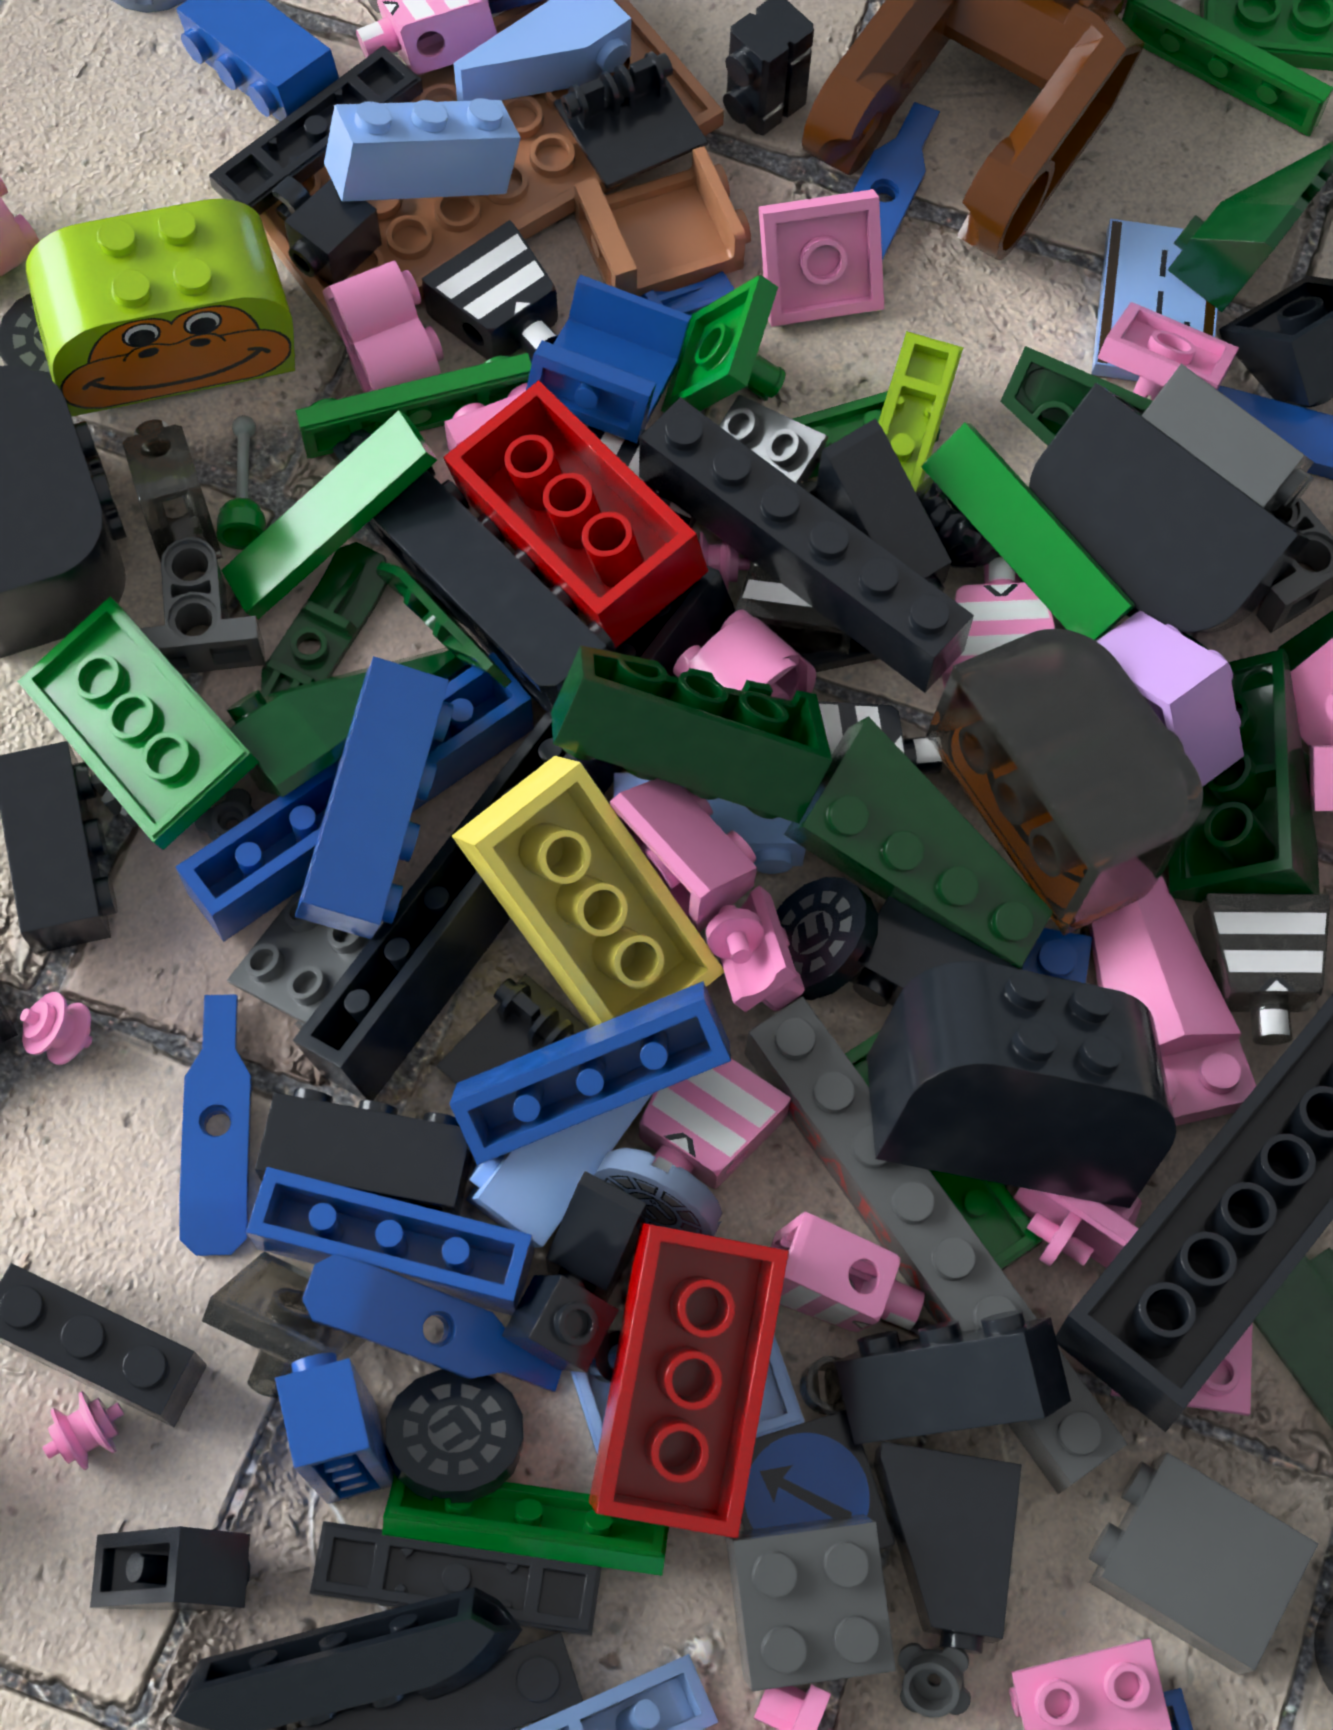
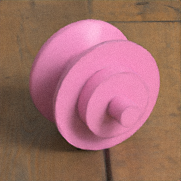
[699,532,750,590]
[20,992,92,1065]
[42,1391,124,1470]

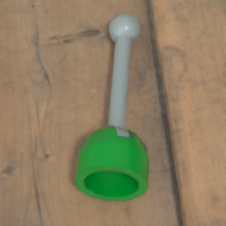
[216,415,266,550]

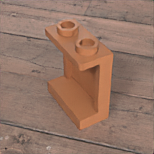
[574,146,751,296]

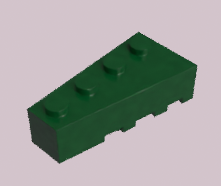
[551,645,832,824]
[784,716,1053,968]

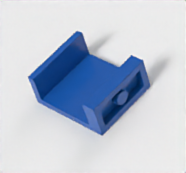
[526,274,691,443]

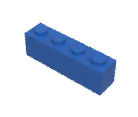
[295,656,454,939]
[449,981,731,1165]
[246,1167,535,1316]
[275,1352,393,1504]

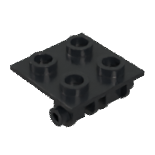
[553,51,708,189]
[436,973,589,1084]

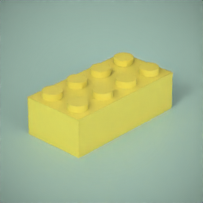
[452,756,724,1028]

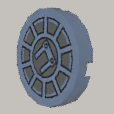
[594,1148,722,1236]

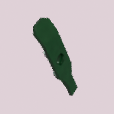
[261,542,387,697]
[376,561,512,688]

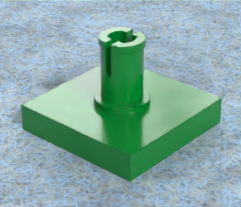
[661,275,786,413]

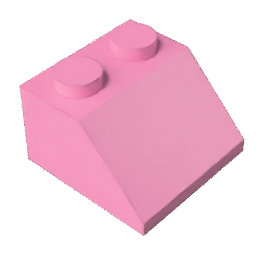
[610,778,757,933]

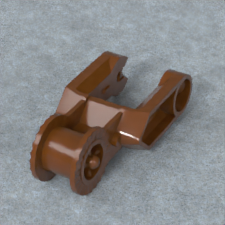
[802,0,1144,260]

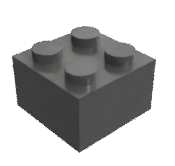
[726,1514,896,1692]

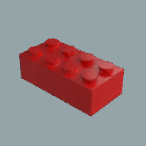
[443,380,709,647]
[589,1223,789,1539]

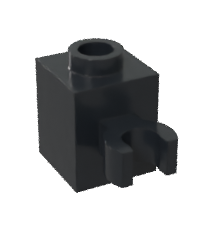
[272,176,382,285]
[502,1275,621,1383]

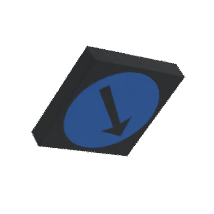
[741,1410,895,1550]

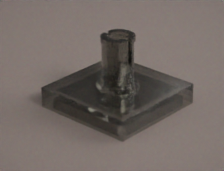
[202,1251,367,1398]

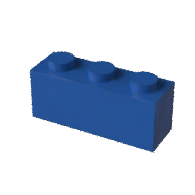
[176,0,339,122]

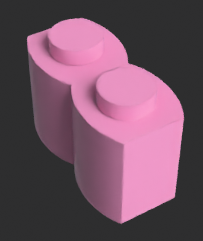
[322,260,444,393]

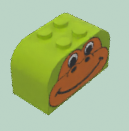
[26,199,295,417]

